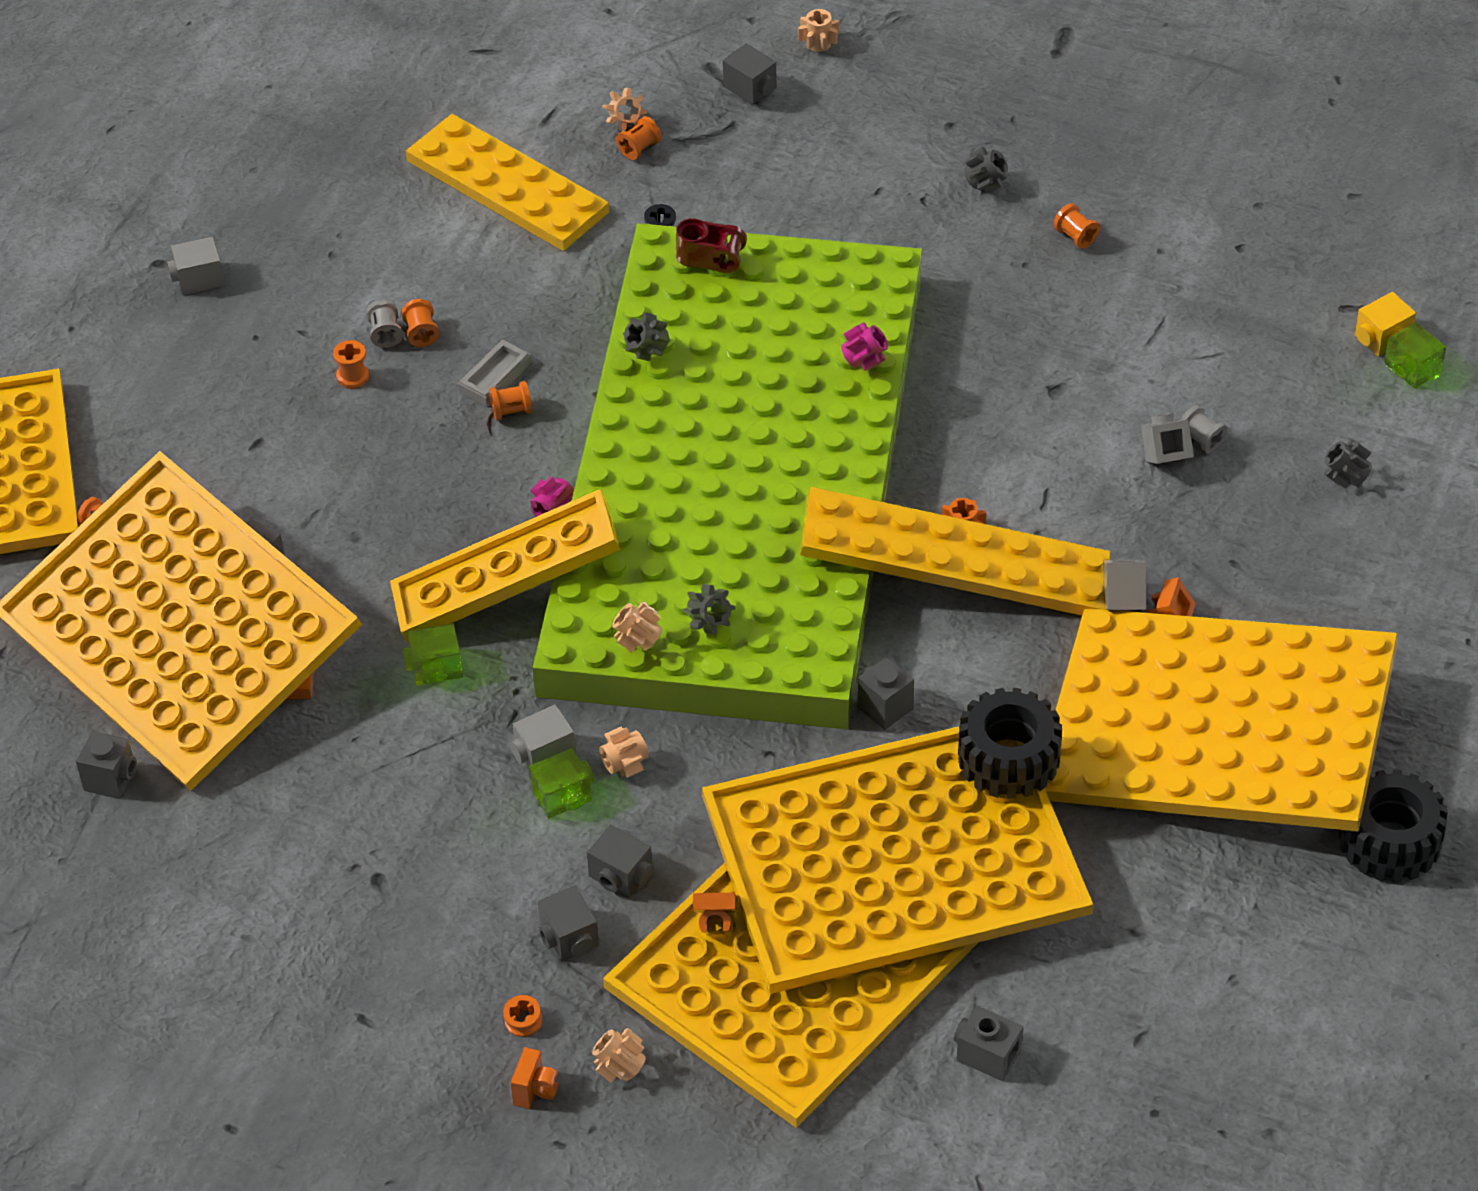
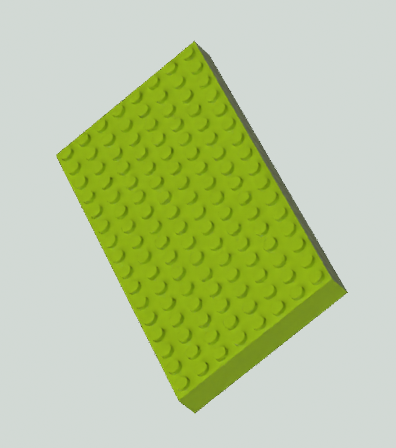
[533,223,922,730]

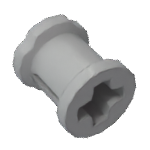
[367,300,403,348]
[1181,405,1228,454]

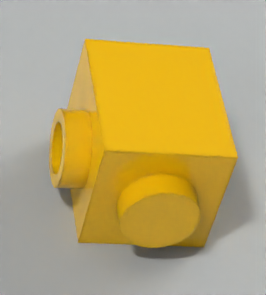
[1355,291,1417,357]

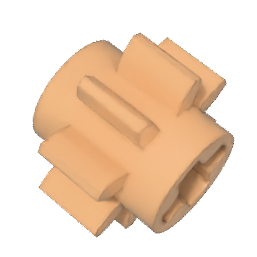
[798,9,840,52]
[602,88,647,131]
[612,601,662,653]
[599,726,649,778]
[592,1028,646,1083]

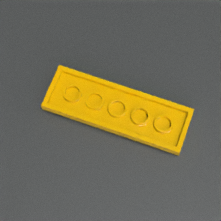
[405,114,609,251]
[390,489,620,642]

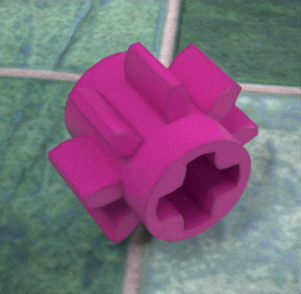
[841,322,888,371]
[530,477,574,517]

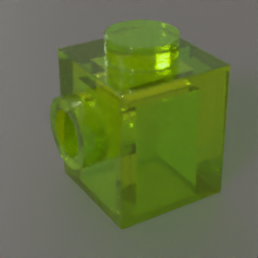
[1384,322,1447,389]
[402,623,463,686]
[528,748,594,819]

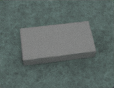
[457,339,532,407]

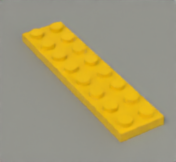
[800,487,1110,615]

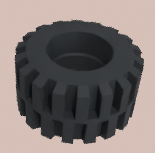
[958,688,1062,799]
[1338,770,1448,882]

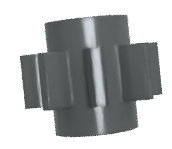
[964,146,1008,193]
[623,313,670,361]
[1325,439,1372,488]
[683,584,735,634]

